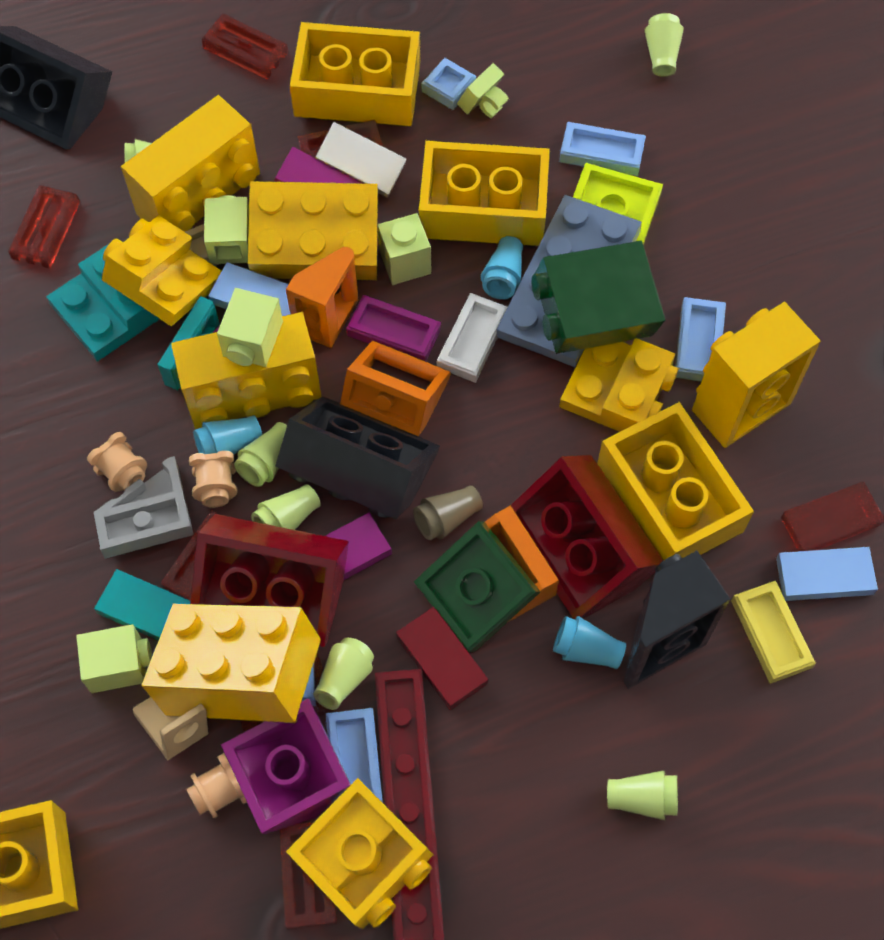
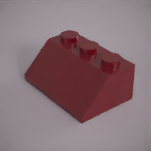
[510,455,664,619]
[190,514,349,647]

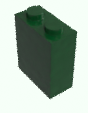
[531,240,666,354]

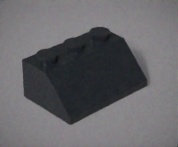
[0,26,112,150]
[275,396,440,519]
[623,550,730,689]

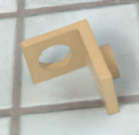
[133,697,208,760]

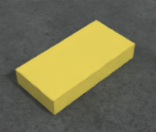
[731,580,816,684]

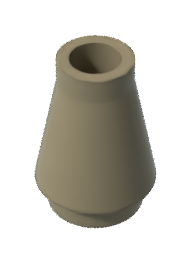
[413,485,483,540]

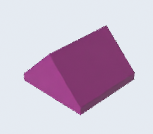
[221,698,351,835]

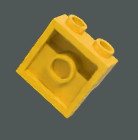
[101,215,222,326]
[559,338,679,432]
[286,778,434,929]

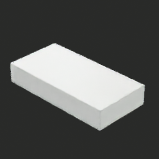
[315,122,406,198]
[437,293,508,383]

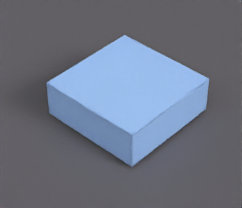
[422,58,476,110]

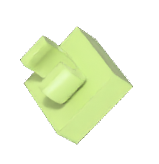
[457,63,509,119]

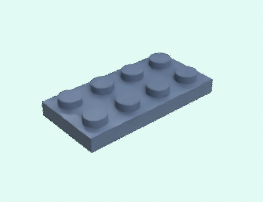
[496,195,642,367]

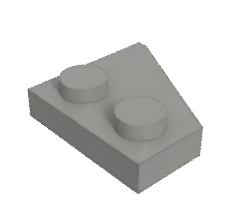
[94,456,194,559]

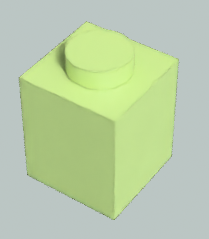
[204,195,249,264]
[377,213,431,285]
[217,288,283,367]
[76,624,152,693]

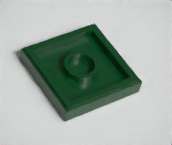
[414,521,541,653]

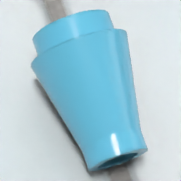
[481,236,523,299]
[193,415,262,455]
[553,616,626,669]

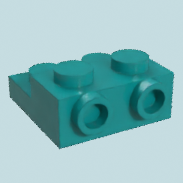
[46,243,159,361]

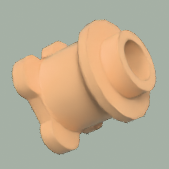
[87,432,147,492]
[189,451,237,508]
[186,753,247,818]

